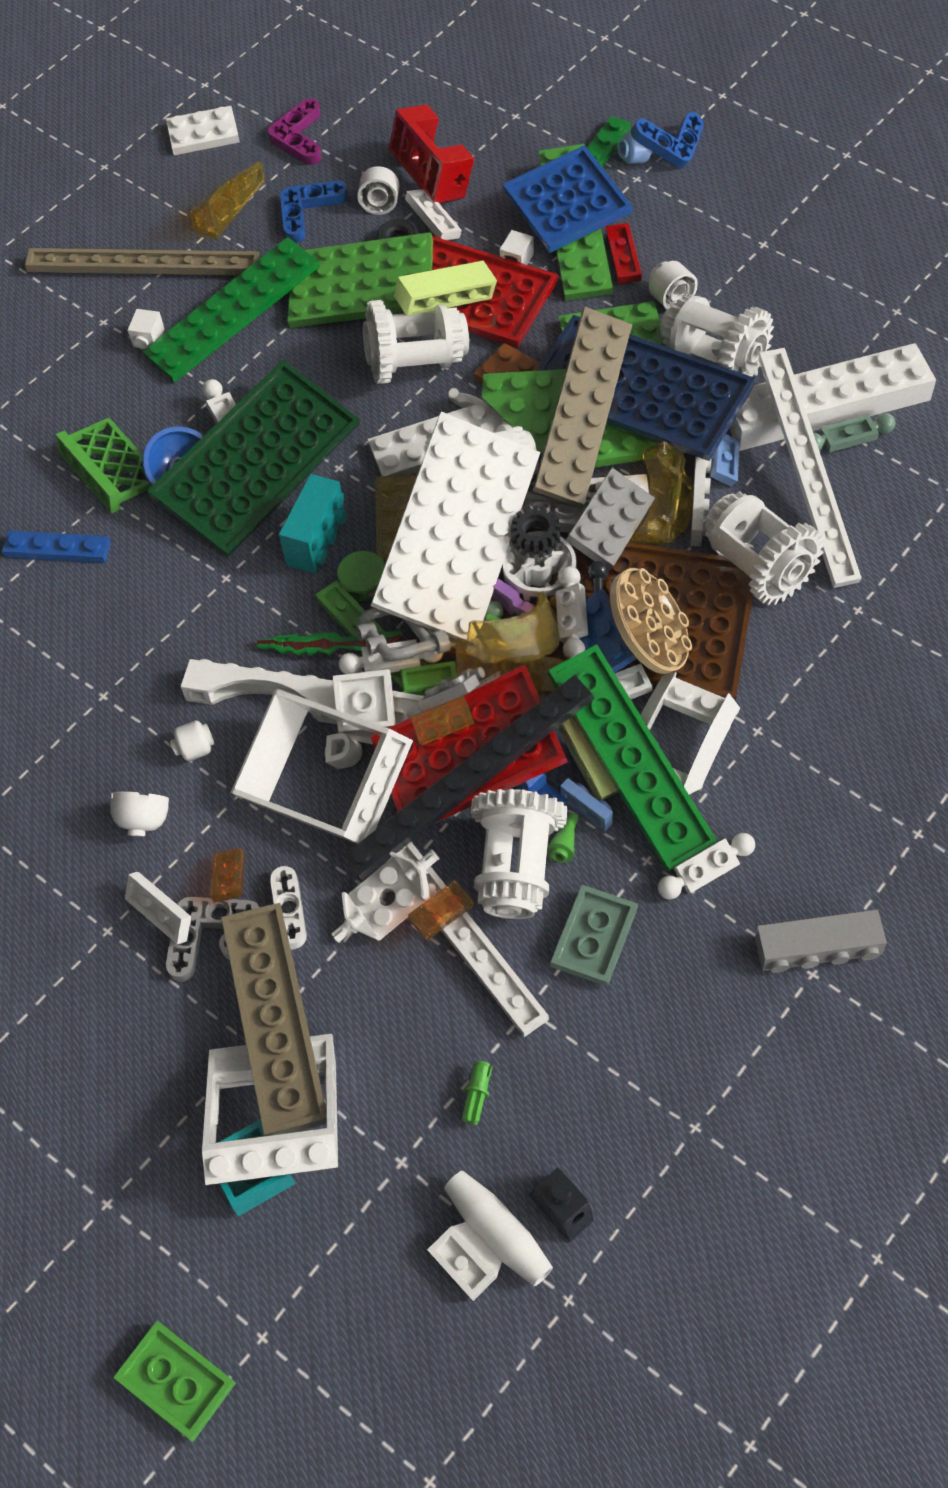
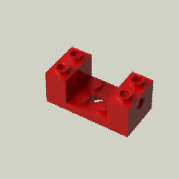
[388,104,474,203]

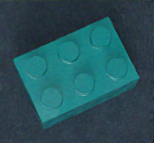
[279,474,347,574]

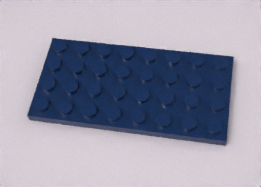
[537,315,755,461]

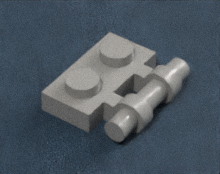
[417,667,485,712]

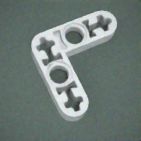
[219,866,307,960]

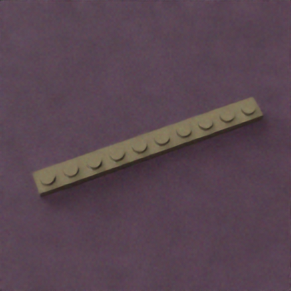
[25,248,261,275]

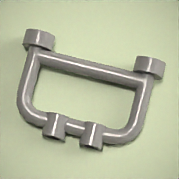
[356,608,451,660]

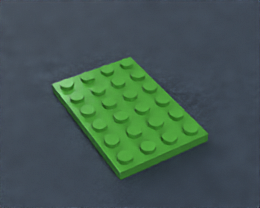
[288,232,433,328]

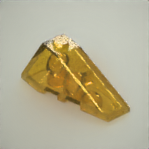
[189,161,265,240]

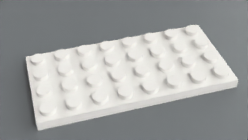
[370,412,540,646]

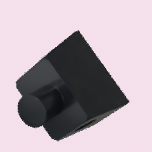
[529,1167,594,1242]

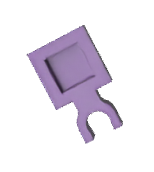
[492,579,534,623]

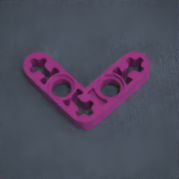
[268,98,321,165]

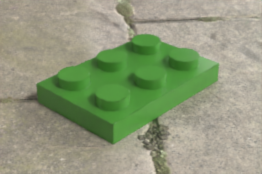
[113,1321,236,1442]

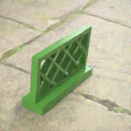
[56,418,151,514]

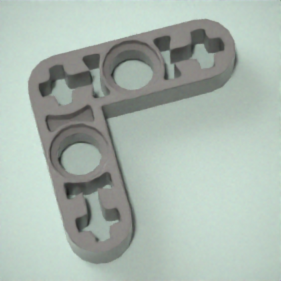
[166,897,259,982]

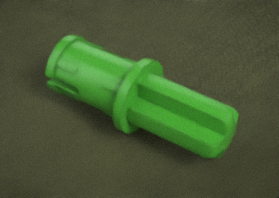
[462,1061,493,1125]

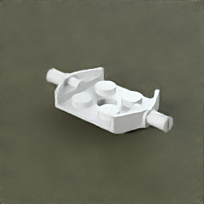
[331,849,440,943]

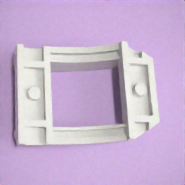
[641,671,740,794]

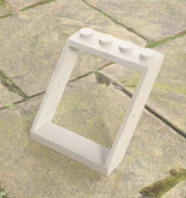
[230,689,413,844]

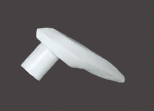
[448,388,484,408]

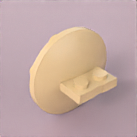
[610,568,692,674]

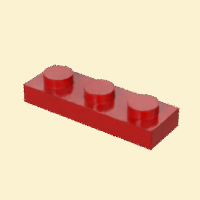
[605,223,642,284]

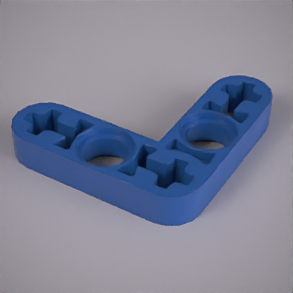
[631,112,704,168]
[280,181,348,243]

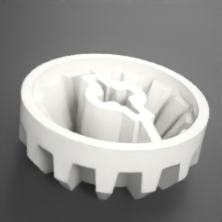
[503,531,576,602]

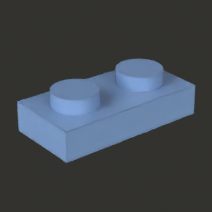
[710,434,739,487]
[560,778,613,832]

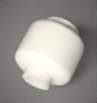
[170,720,214,761]

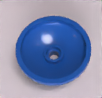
[142,427,204,486]

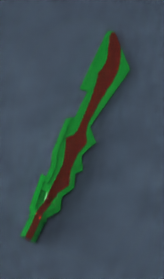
[257,631,404,656]

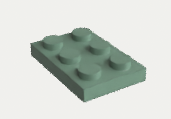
[550,885,638,987]

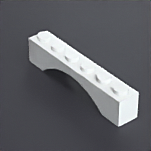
[181,659,337,724]

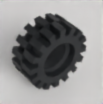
[511,506,560,558]

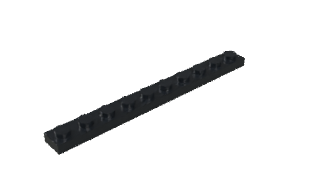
[344,675,594,880]

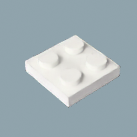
[333,669,396,733]

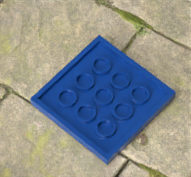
[503,145,632,253]

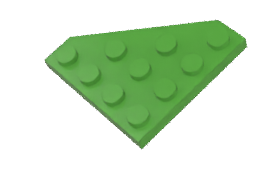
[482,369,566,455]

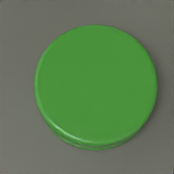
[337,551,385,603]

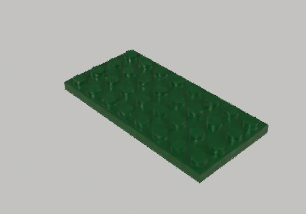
[148,360,360,558]

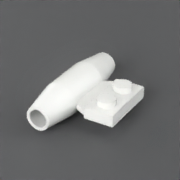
[427,1171,553,1301]

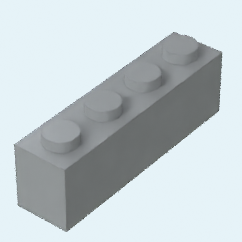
[755,910,887,973]

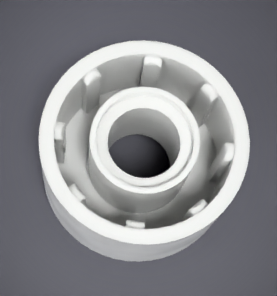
[358,166,399,215]
[649,261,698,309]

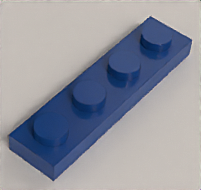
[2,531,111,563]

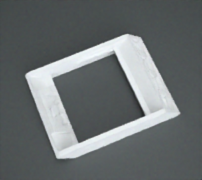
[202,1034,338,1185]

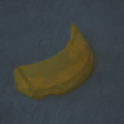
[629,441,694,545]
[466,591,560,663]

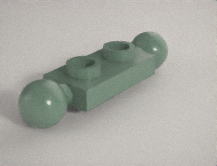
[813,413,896,453]

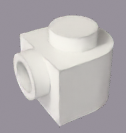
[325,733,362,769]

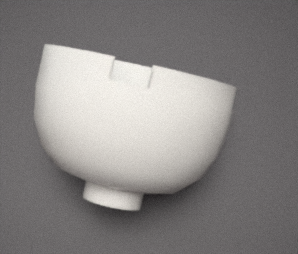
[110,792,169,837]

